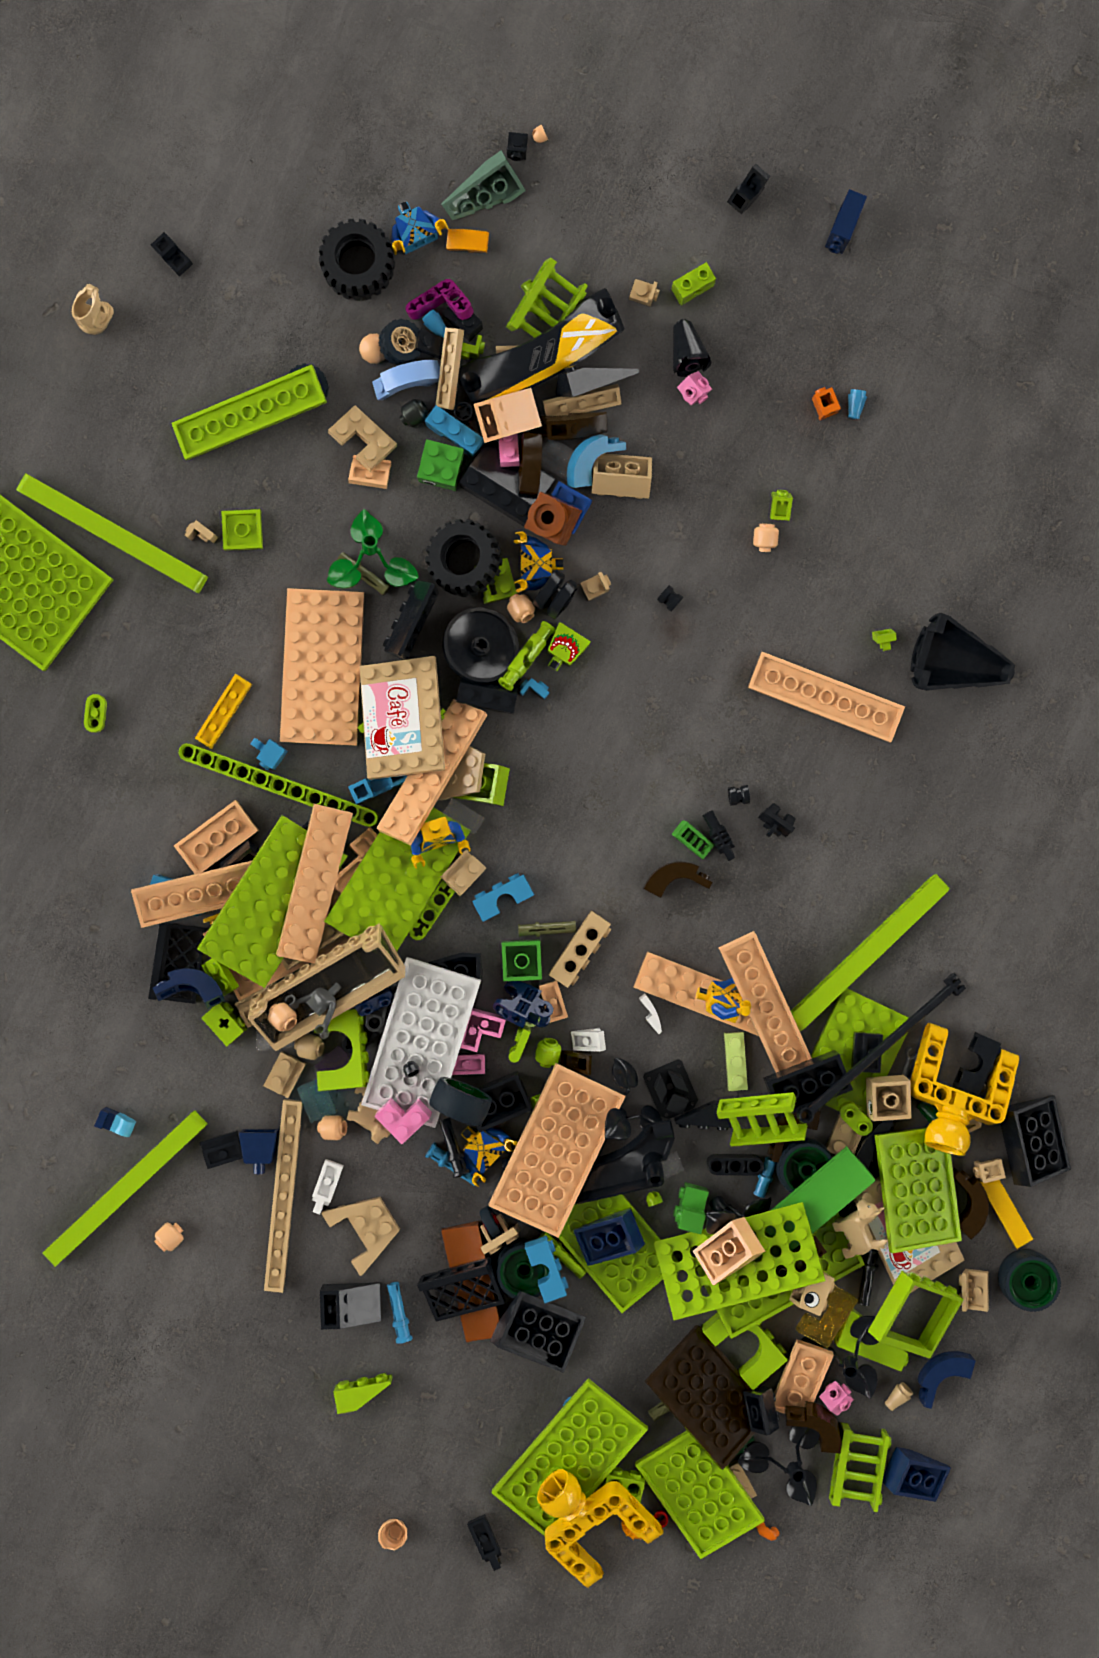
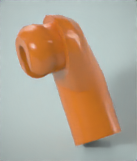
[756,1522,779,1541]

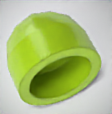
[646,1191,663,1207]

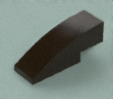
[518,432,542,496]

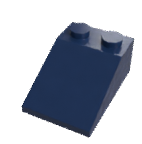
[573,1208,645,1266]
[882,1447,951,1502]

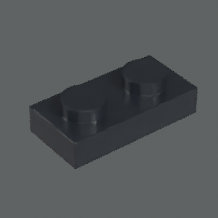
[414,329,444,359]

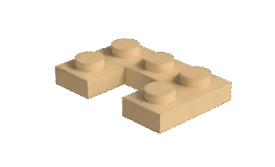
[328,405,397,472]

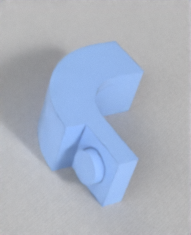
[372,360,440,400]

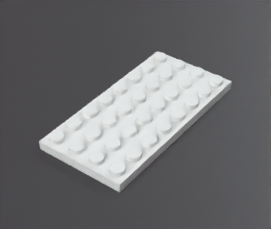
[361,957,481,1128]

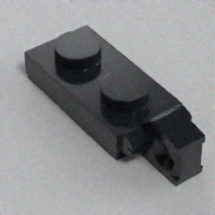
[467,1514,502,1571]

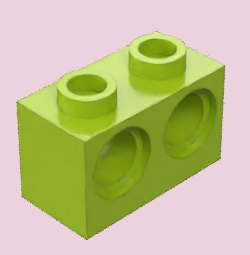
[603,1467,645,1503]

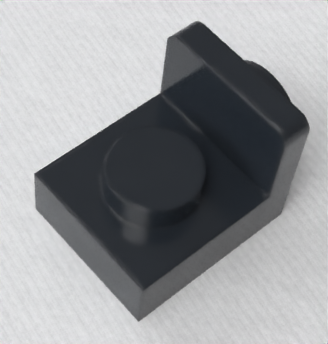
[507,132,528,161]

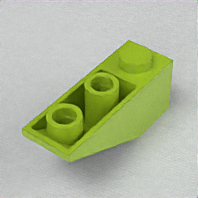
[333,1373,392,1414]

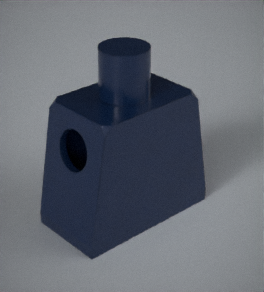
[239,1129,279,1174]

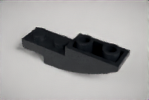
[854,1120,896,1169]

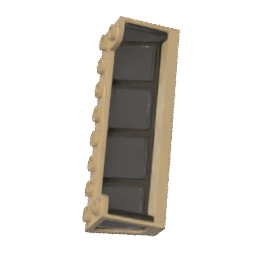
[248,923,405,1051]

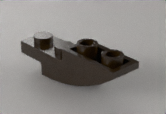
[529,412,608,440]

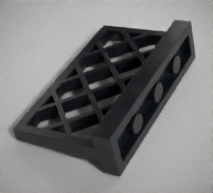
[148,922,207,1004]
[417,1257,506,1322]

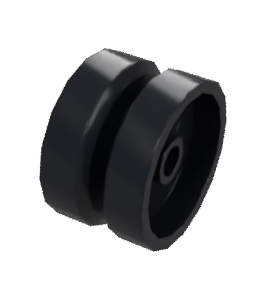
[533,570,579,620]

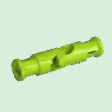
[498,621,556,691]

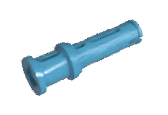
[425,1142,479,1186]
[387,1282,413,1344]

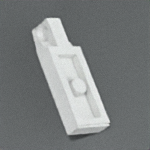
[312,1159,344,1215]

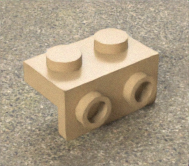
[959,1269,989,1312]

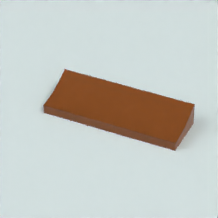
[441,1221,501,1342]

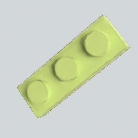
[724,1032,748,1091]

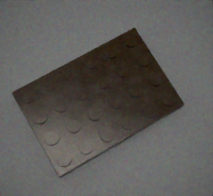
[645,1325,755,1470]

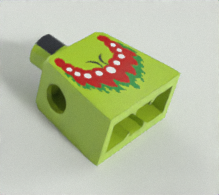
[547,622,591,671]

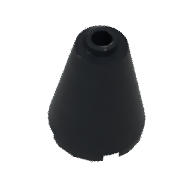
[673,319,712,377]

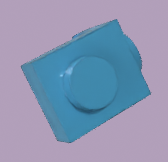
[519,678,549,700]

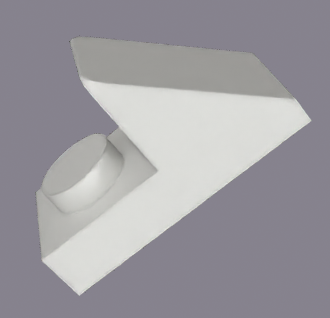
[571,1028,606,1051]

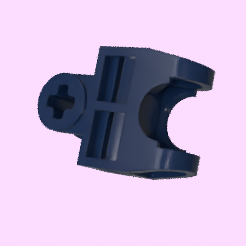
[493,981,553,1028]

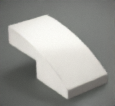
[639,993,662,1034]

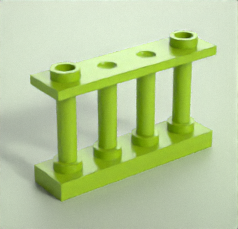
[506,258,588,338]
[716,1092,807,1147]
[829,1422,891,1512]

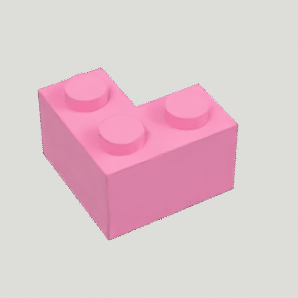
[460,1008,506,1052]
[375,1098,432,1144]

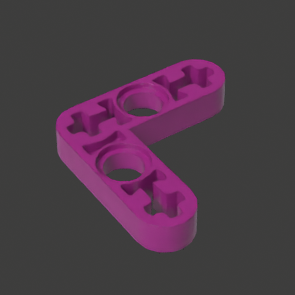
[405,279,474,320]

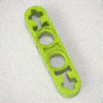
[409,880,455,940]

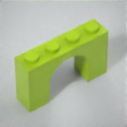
[314,1009,370,1091]
[701,1313,788,1390]

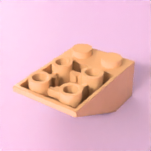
[474,388,542,443]

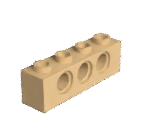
[549,910,611,988]

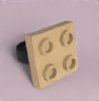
[479,1206,521,1255]

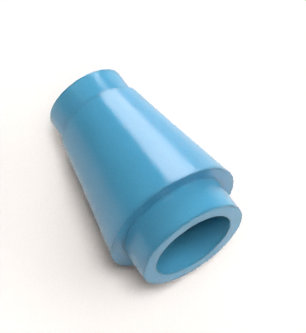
[422,309,447,338]
[848,389,867,419]

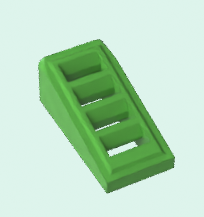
[672,820,715,860]

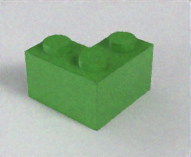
[673,1182,709,1234]

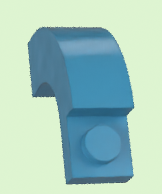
[567,434,626,488]

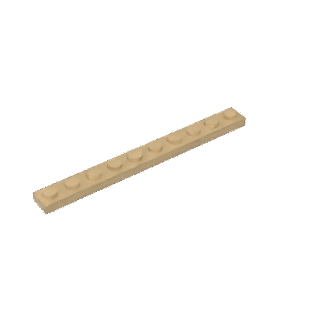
[264,1099,303,1293]

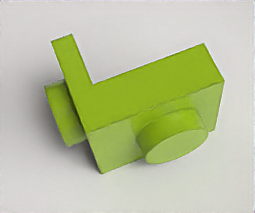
[461,335,485,360]

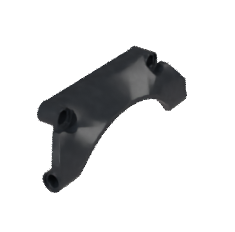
[502,1119,675,1205]

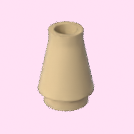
[885,1382,913,1411]

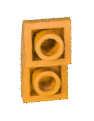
[446,229,489,253]

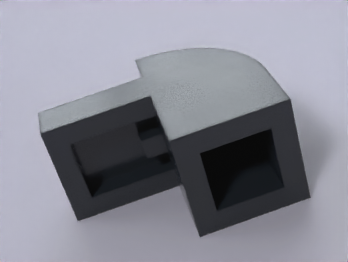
[727,164,771,214]

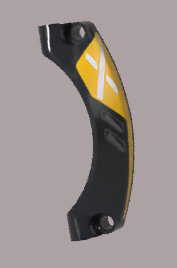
[458,288,625,409]

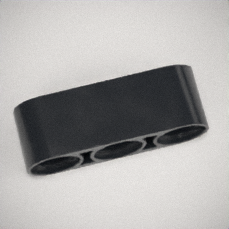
[706,1154,764,1176]

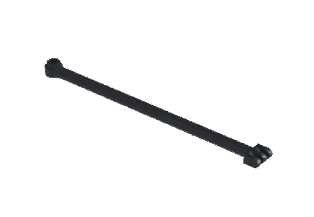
[797,972,966,1123]

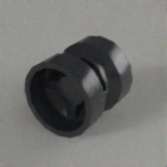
[454,402,474,426]
[657,585,684,612]
[728,785,750,806]

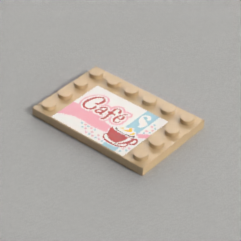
[359,656,445,780]
[854,1176,965,1292]

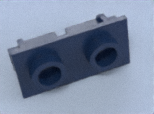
[354,986,394,1017]

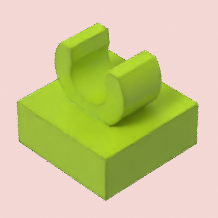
[872,629,897,651]

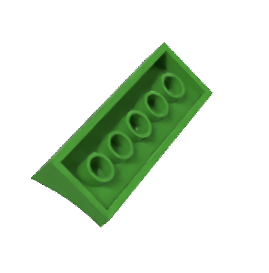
[766,1146,876,1251]

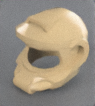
[71,284,114,335]

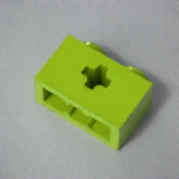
[671,262,716,305]
[201,1002,247,1047]

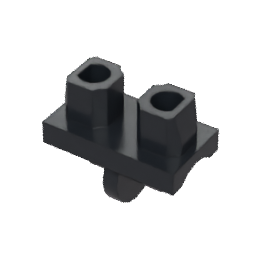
[758,803,796,837]

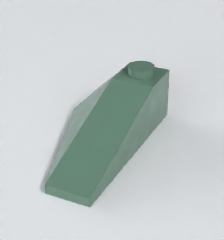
[441,150,526,220]

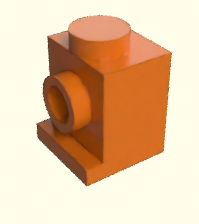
[812,387,841,421]

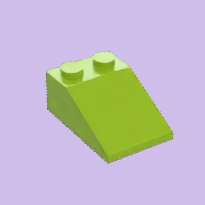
[453,763,510,806]

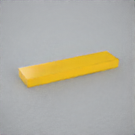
[195,674,253,749]
[979,1180,1033,1249]

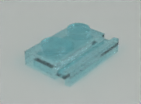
[297,1079,338,1123]

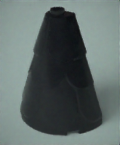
[910,613,1015,691]

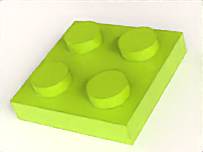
[221,509,263,551]

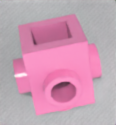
[677,371,712,405]
[819,1381,854,1416]

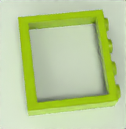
[868,1271,964,1359]

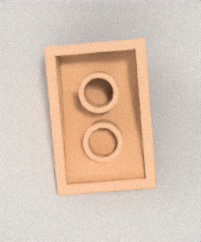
[693,1217,765,1286]

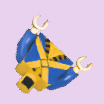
[514,531,563,593]
[411,817,471,869]
[696,978,751,1023]
[461,1126,518,1187]

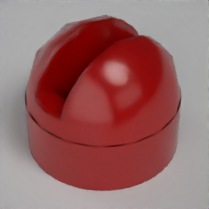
[653,1510,669,1528]

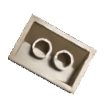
[592,453,652,499]

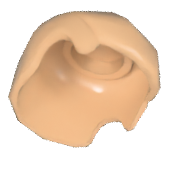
[359,333,385,364]
[378,1518,407,1551]

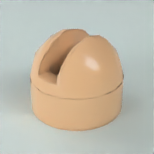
[532,125,548,143]

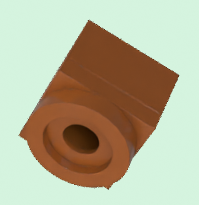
[524,491,582,546]

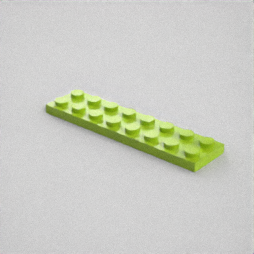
[171,364,327,460]

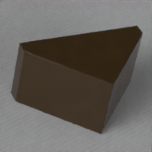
[561,1050,592,1075]

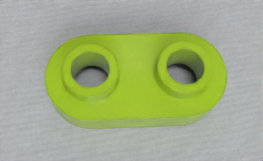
[84,694,107,733]
[839,1101,873,1136]

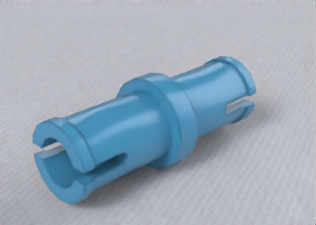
[753,1157,777,1198]

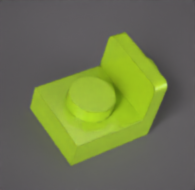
[770,490,793,521]

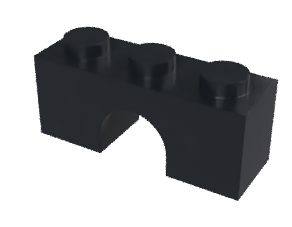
[953,1032,1001,1096]

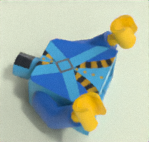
[391,202,449,255]

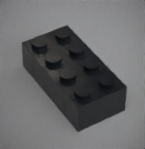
[763,1050,853,1118]

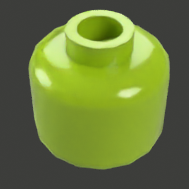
[535,1038,562,1068]

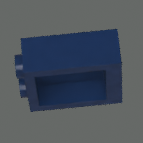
[825,189,867,254]

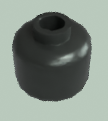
[400,399,429,428]

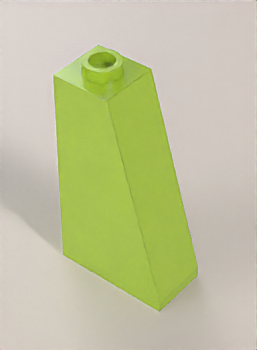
[834,1305,909,1371]

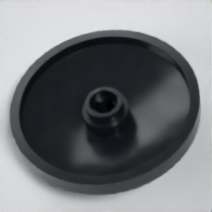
[442,607,519,684]

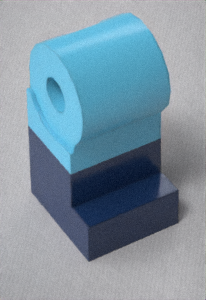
[94,1107,136,1137]

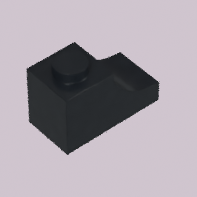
[442,299,483,342]

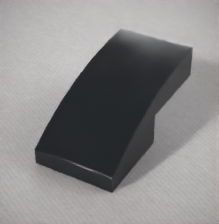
[150,232,193,277]

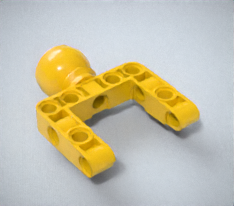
[910,1023,1019,1156]
[537,1469,663,1588]

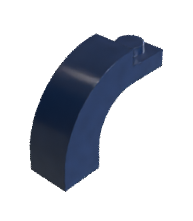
[153,968,225,1009]
[917,1351,976,1409]

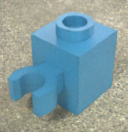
[251,738,288,770]

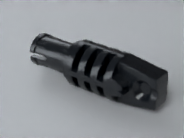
[702,810,735,861]

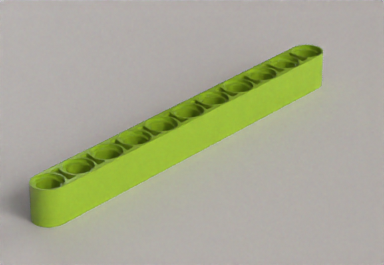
[16,473,208,594]
[178,743,379,827]
[791,874,950,1031]
[42,1110,208,1267]

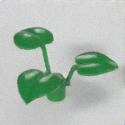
[327,509,419,589]

